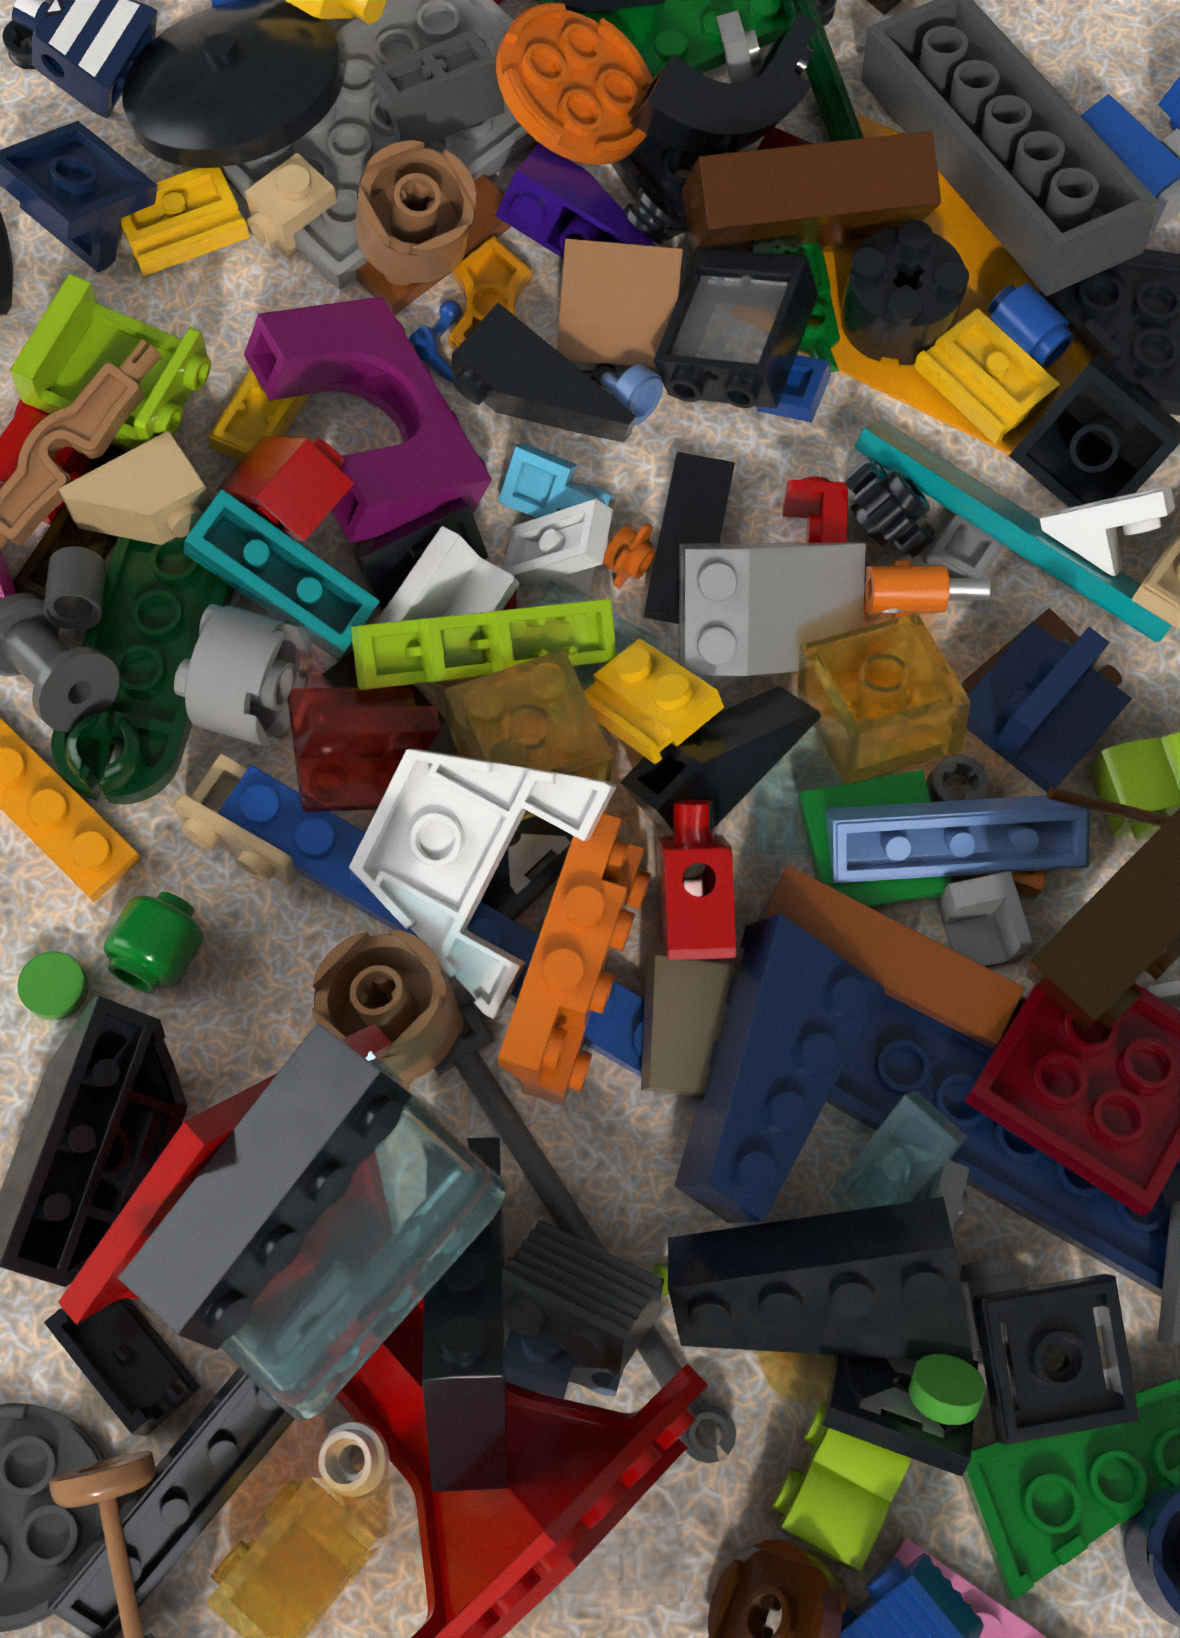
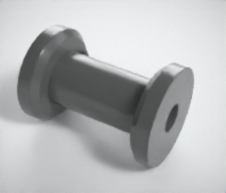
[0,593,119,732]

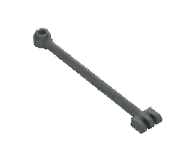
[434,1002,737,1463]

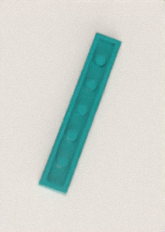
[854,419,1172,642]

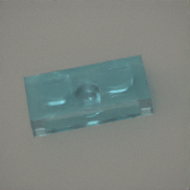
[829,1090,967,1211]

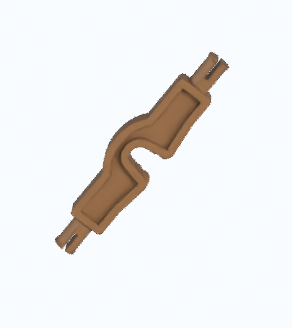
[0,339,162,551]

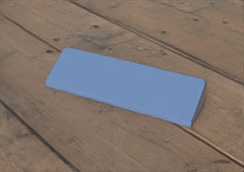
[825,795,1090,883]

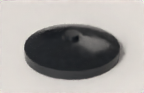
[122,0,345,168]

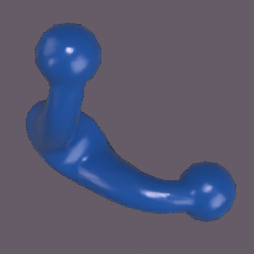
[409,300,462,383]

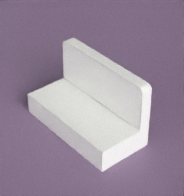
[375,526,519,682]

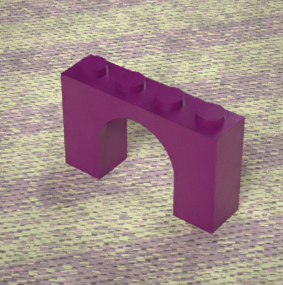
[244,296,492,543]

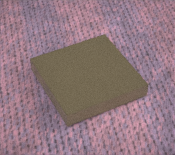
[641,954,739,1097]

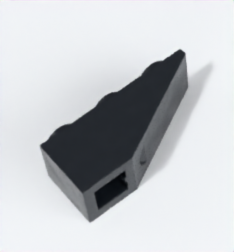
[620,686,822,836]

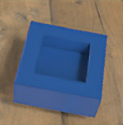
[756,355,831,423]

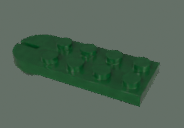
[51,536,235,805]

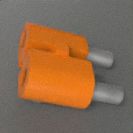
[864,560,990,620]

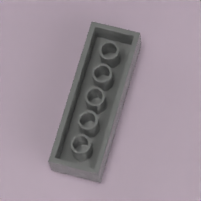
[861,0,1159,296]

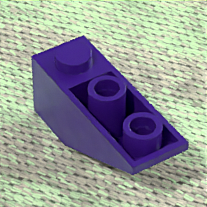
[495,143,656,259]

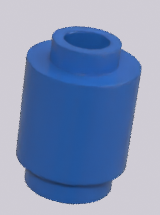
[988,283,1075,369]

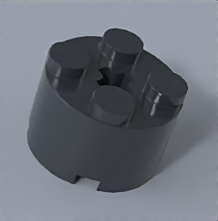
[841,220,969,365]

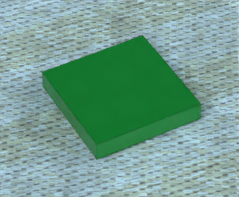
[796,769,952,910]

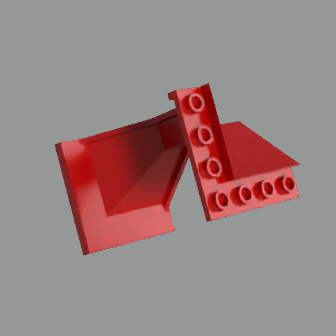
[58,1023,708,1638]

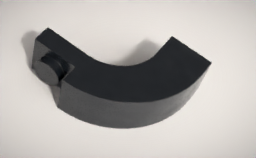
[630,12,818,154]

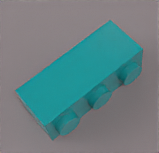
[184,489,380,660]

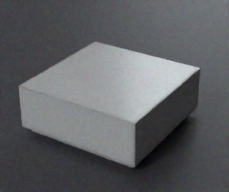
[923,513,1005,578]

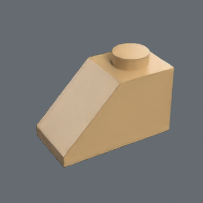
[58,430,211,545]

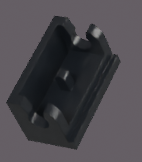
[44,1298,201,1436]

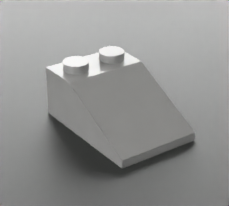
[679,542,866,676]

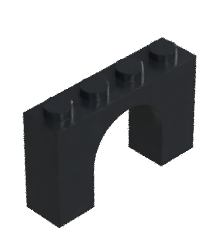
[422,1137,509,1492]

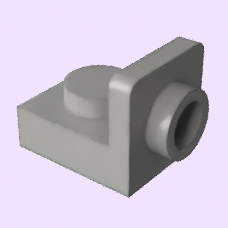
[716,10,767,83]

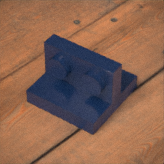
[0,121,157,272]
[951,621,1132,792]

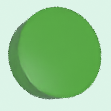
[17,951,89,1020]
[908,1354,986,1425]

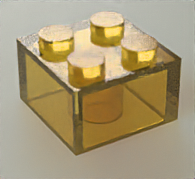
[797,612,971,785]
[444,649,613,821]
[206,1476,389,1638]

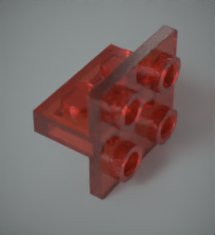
[287,687,440,812]

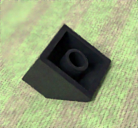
[1009,355,1180,507]

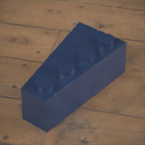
[675,913,885,1223]

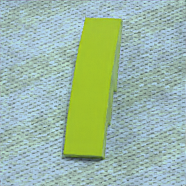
[350,599,617,690]

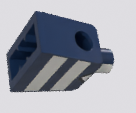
[12,0,157,118]

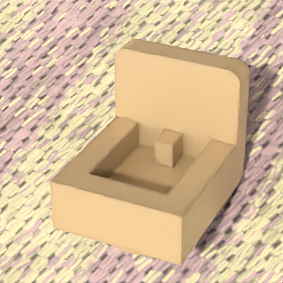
[245,153,337,259]

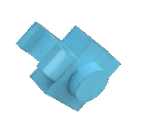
[498,442,613,518]

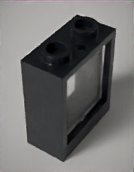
[653,248,819,409]

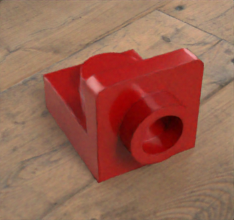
[782,476,848,543]

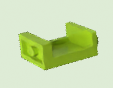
[10,273,211,449]

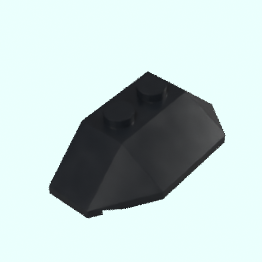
[0,996,188,1287]

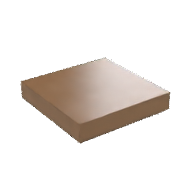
[557,239,683,368]

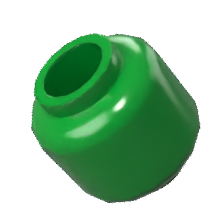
[103,892,204,994]

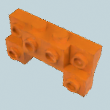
[497,813,651,1106]

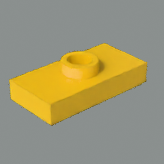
[208,368,310,461]

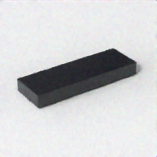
[644,452,735,624]

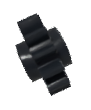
[844,457,936,558]

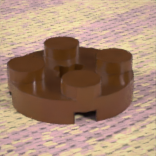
[708,1539,848,1638]

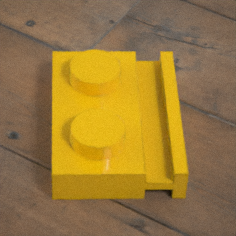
[120,167,250,277]
[913,308,1060,445]
[572,638,724,764]

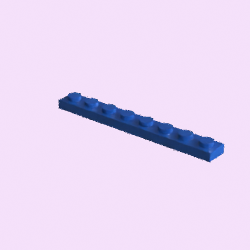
[218,765,645,1077]

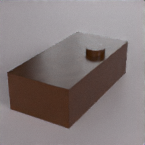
[682,131,941,258]

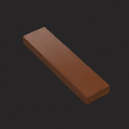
[758,865,1025,1050]

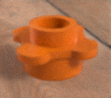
[602,523,656,589]

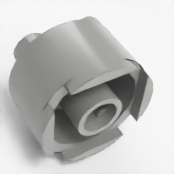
[174,604,312,748]

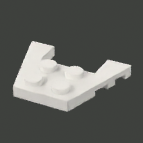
[349,748,617,1019]

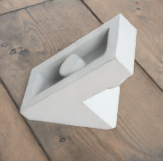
[1040,485,1175,576]
[503,499,613,596]

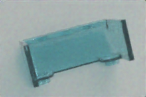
[220,1051,506,1421]

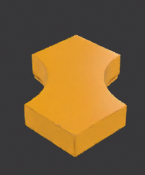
[448,236,532,351]

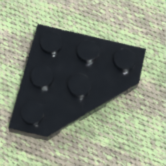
[1039,249,1180,415]

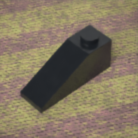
[451,303,636,443]

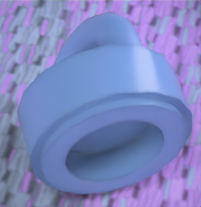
[600,364,663,426]

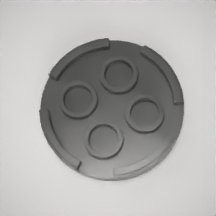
[0,1403,106,1632]

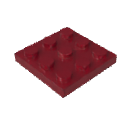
[964,983,1180,1217]

